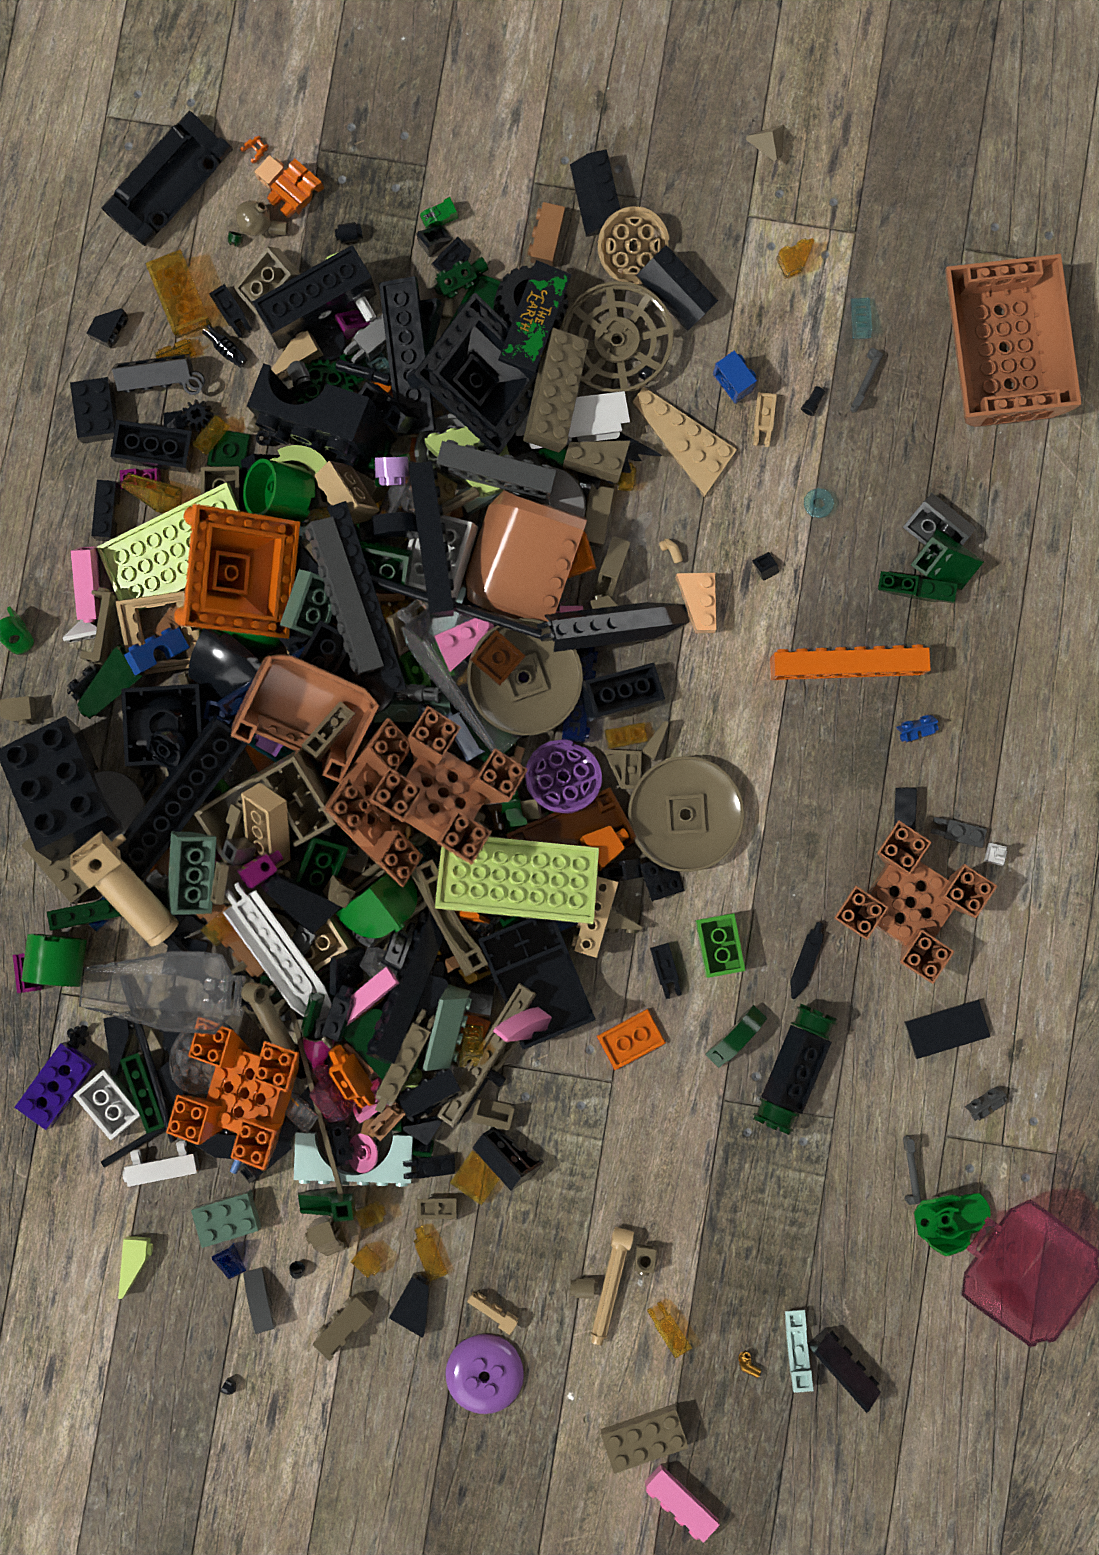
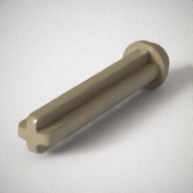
[440,487,480,517]

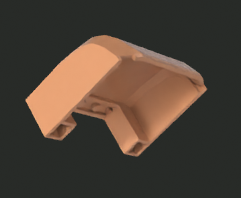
[465,490,587,622]
[231,654,379,783]

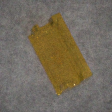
[460,1024,483,1067]

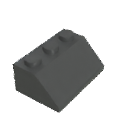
[903,492,976,545]

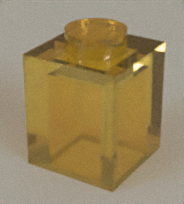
[351,1244,382,1278]

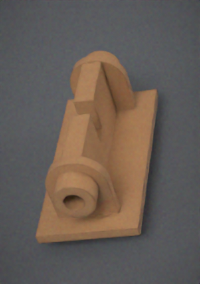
[367,1101,406,1141]

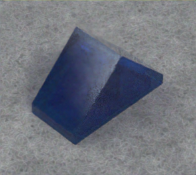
[211,1243,246,1279]

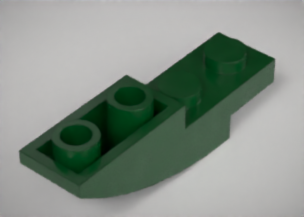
[878,571,958,604]

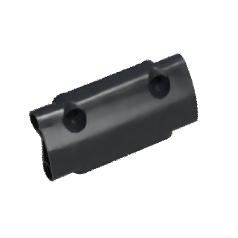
[101,111,233,247]

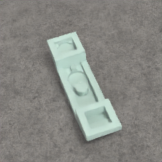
[785,1310,813,1393]

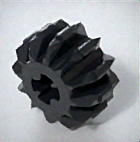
[181,399,214,433]

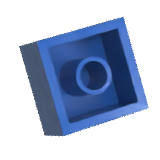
[713,350,757,404]

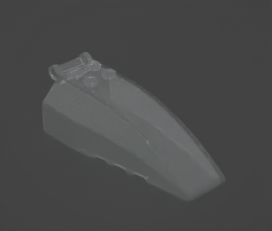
[79,951,246,1034]

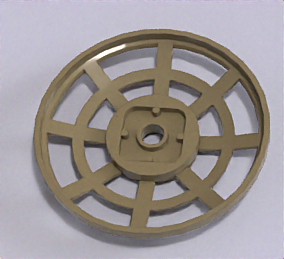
[561,281,674,393]

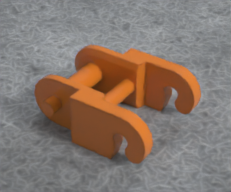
[240,135,269,164]

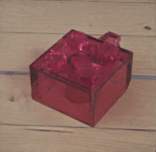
[310,1064,356,1123]

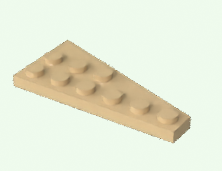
[632,386,737,497]

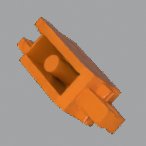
[328,1044,376,1108]

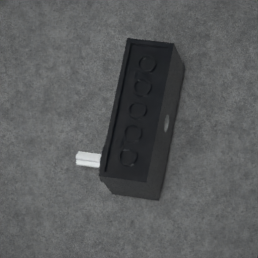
[252,245,377,350]

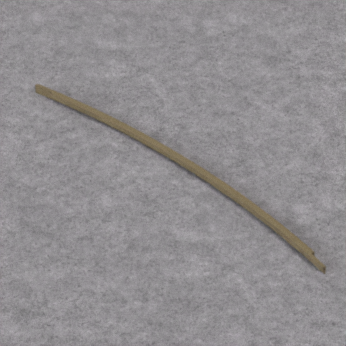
[287,1002,359,1237]

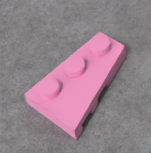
[434,618,494,672]

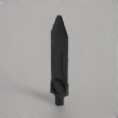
[790,922,824,999]

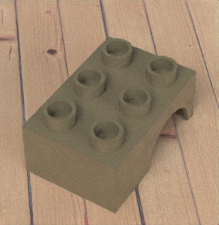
[194,747,336,863]

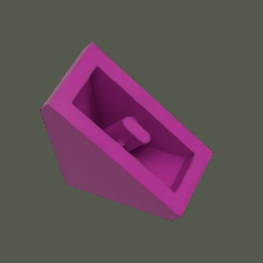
[335,310,370,340]

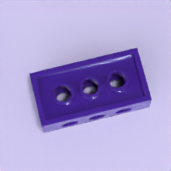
[14,1042,97,1130]

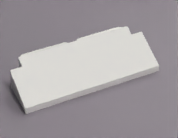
[515,391,630,449]

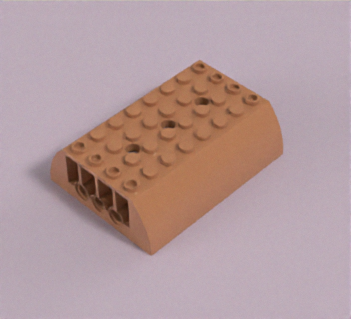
[945,254,1081,427]

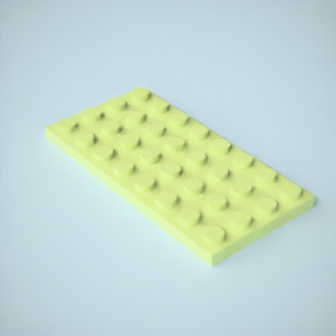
[97,483,240,611]
[435,837,599,924]

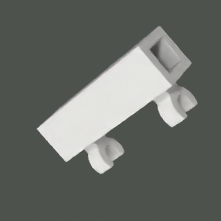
[123,1140,200,1187]

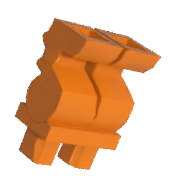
[267,158,324,218]

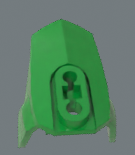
[913,1193,991,1256]

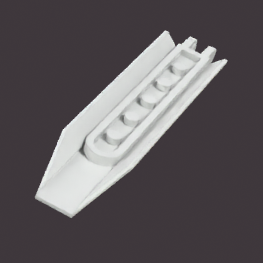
[223,882,332,1019]

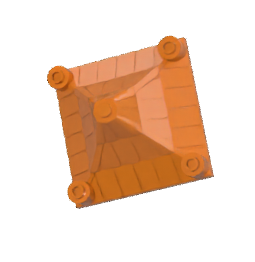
[174,504,300,639]

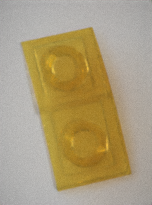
[604,723,648,749]

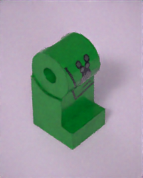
[420,197,458,229]

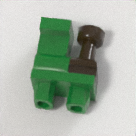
[481,790,528,835]

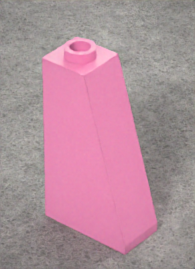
[71,546,100,623]

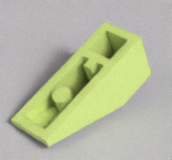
[118,1236,153,1299]

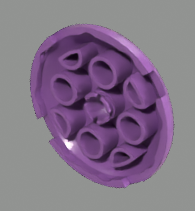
[525,740,602,813]
[446,1334,524,1414]

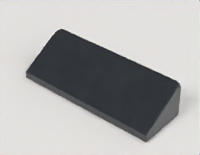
[894,788,917,831]

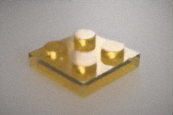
[450,1150,500,1205]

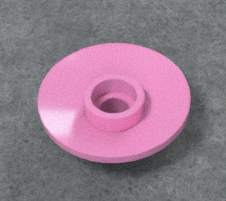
[349,1134,378,1173]

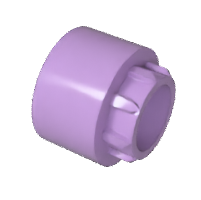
[375,457,409,485]

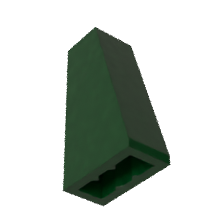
[77,644,145,719]

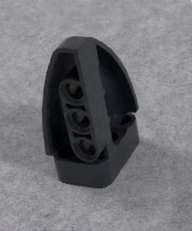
[188,628,262,700]

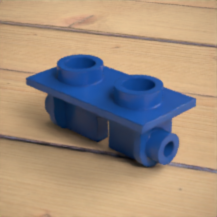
[896,715,939,742]

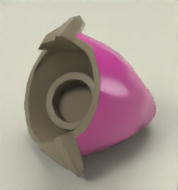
[301,1032,334,1070]

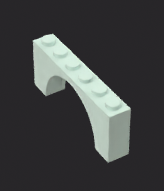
[294,1130,414,1187]

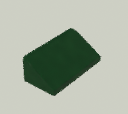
[301,992,325,1037]

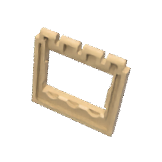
[116,590,201,675]

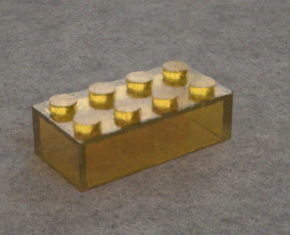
[145,249,212,339]

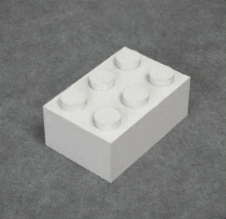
[73,1068,140,1140]

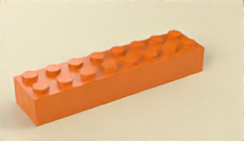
[770,645,930,680]

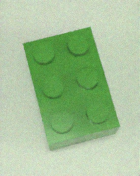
[695,913,745,978]

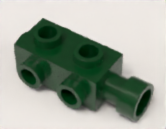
[433,256,489,299]

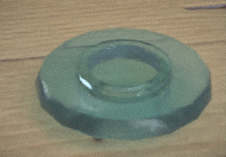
[803,488,834,518]

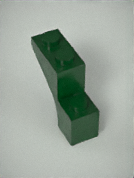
[298,1188,356,1222]

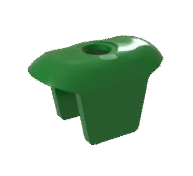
[0,606,34,655]

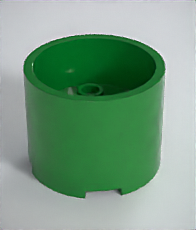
[243,459,315,523]
[21,933,87,987]

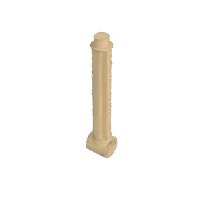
[590,1227,634,1345]

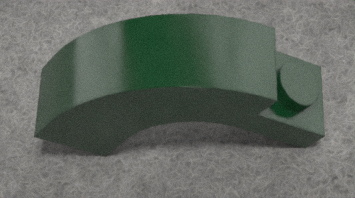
[705,1005,767,1068]

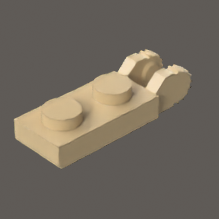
[753,392,777,447]

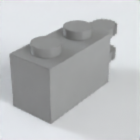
[344,314,387,364]

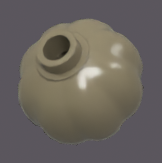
[236,200,271,236]

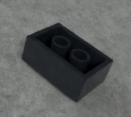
[70,377,118,444]

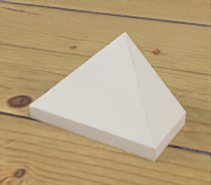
[63,620,97,644]

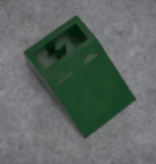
[911,529,984,590]

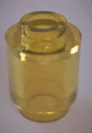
[617,462,637,491]

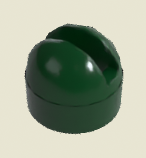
[227,231,243,247]

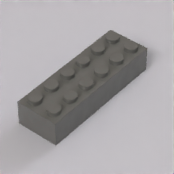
[436,440,556,501]

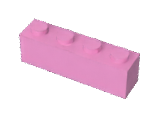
[645,1464,720,1543]

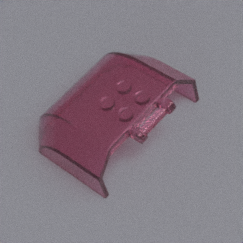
[961,1199,1099,1347]

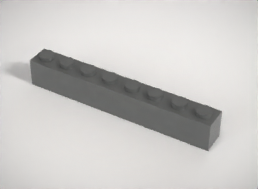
[305,517,384,676]

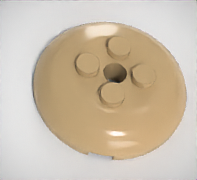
[598,206,669,284]

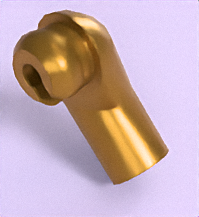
[738,1351,761,1378]

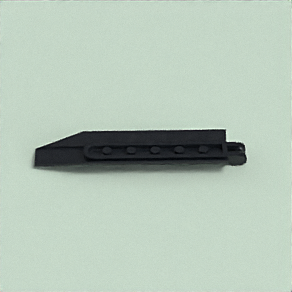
[537,602,689,652]

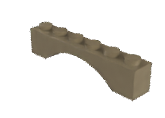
[411,860,488,976]

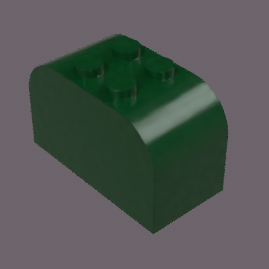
[343,1008,422,1080]

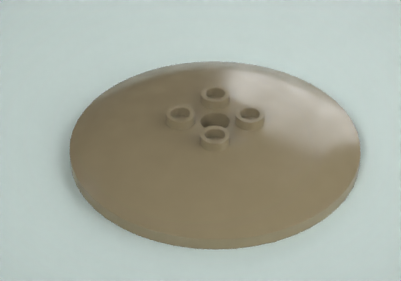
[467,618,583,735]
[628,756,744,872]

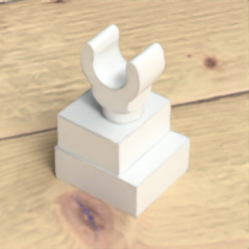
[984,843,1007,866]

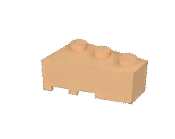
[675,573,716,633]

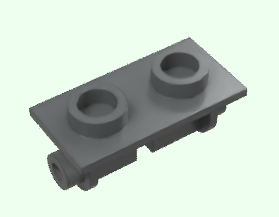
[965,1086,1008,1121]

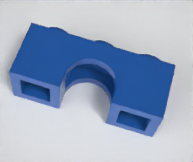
[124,627,190,676]

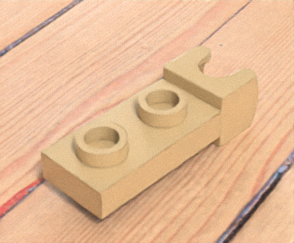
[467,1292,518,1335]

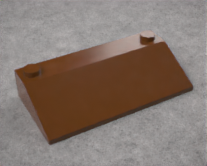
[506,787,636,848]

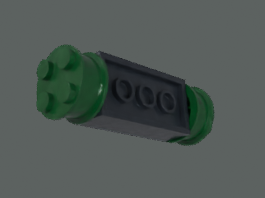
[753,1004,837,1135]

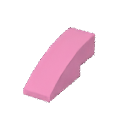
[493,1007,552,1042]

